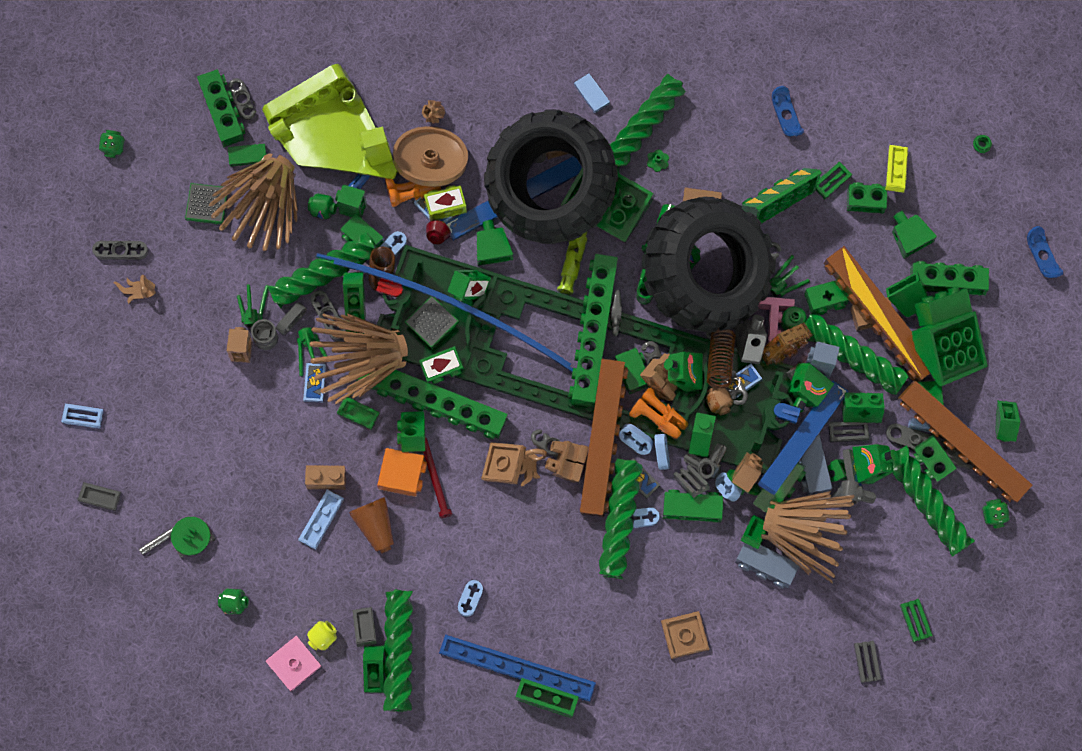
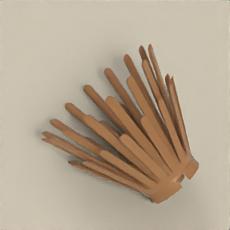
[209,154,298,251]
[310,314,408,404]
[761,491,855,584]

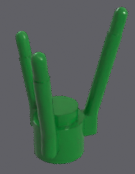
[769,255,810,297]
[237,284,268,327]
[297,327,327,377]

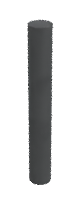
[139,526,174,555]

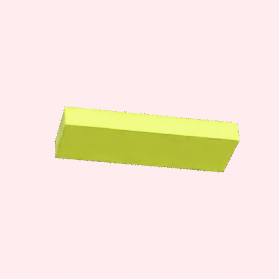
[885,145,908,193]

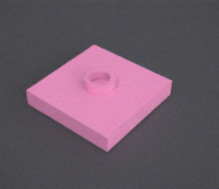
[266,636,322,692]

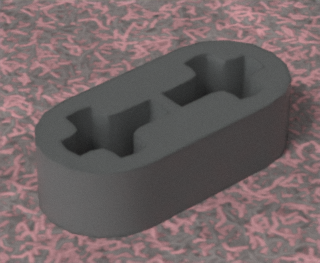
[276,302,307,335]

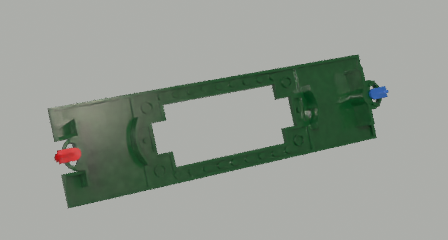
[376,245,801,475]

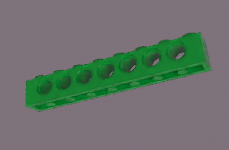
[568,254,618,408]
[356,370,508,440]

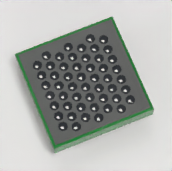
[185,183,228,224]
[405,296,459,349]

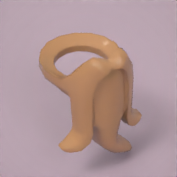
[113,275,156,304]
[519,449,547,487]

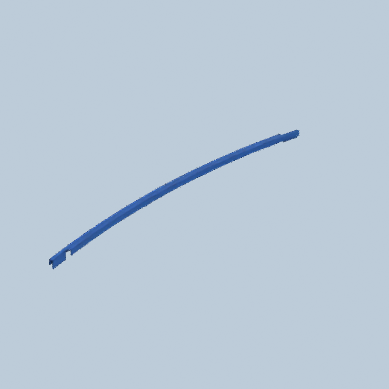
[316,253,573,372]

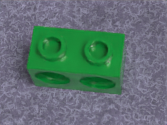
[847,182,887,214]
[397,411,425,452]
[913,435,957,482]

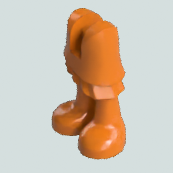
[385,178,441,207]
[629,387,689,439]

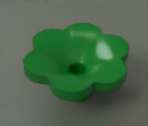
[647,149,669,172]

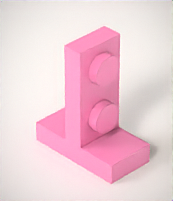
[758,297,795,347]

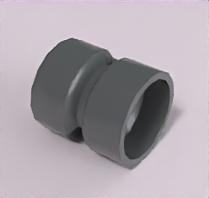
[251,319,278,350]

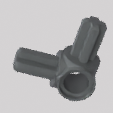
[684,443,727,479]
[830,480,876,504]

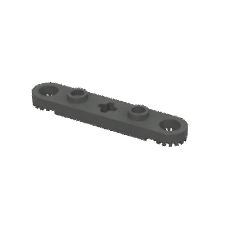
[886,423,974,470]

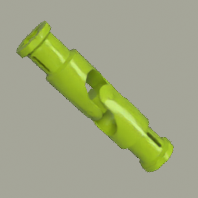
[557,232,587,295]

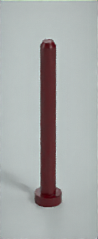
[423,437,453,519]

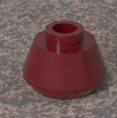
[426,220,451,245]

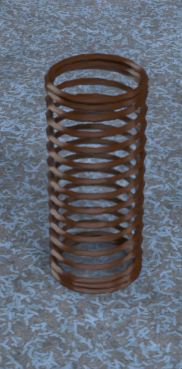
[368,246,395,291]
[707,328,736,388]

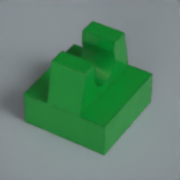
[827,459,847,482]

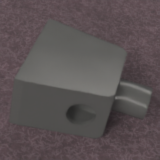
[735,315,767,364]

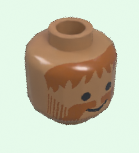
[705,387,734,415]

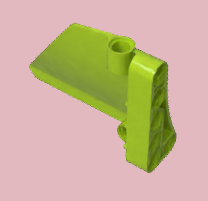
[262,64,398,179]

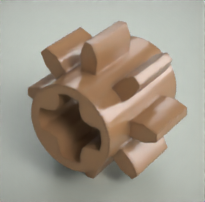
[422,100,445,123]

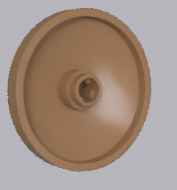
[393,126,468,187]

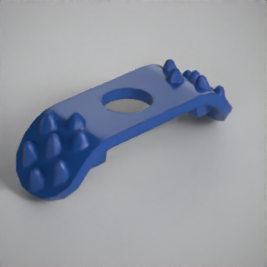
[772,86,804,137]
[1027,226,1063,278]

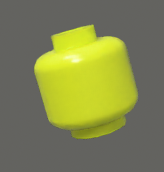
[307,621,337,650]

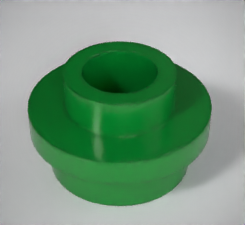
[973,135,992,153]

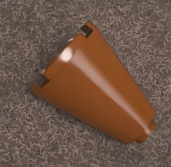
[349,497,394,554]

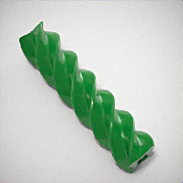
[610,74,686,173]
[267,232,377,309]
[803,314,908,395]
[892,445,975,557]
[599,459,643,579]
[383,589,413,712]

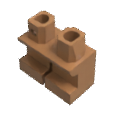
[640,353,677,401]
[545,441,589,483]

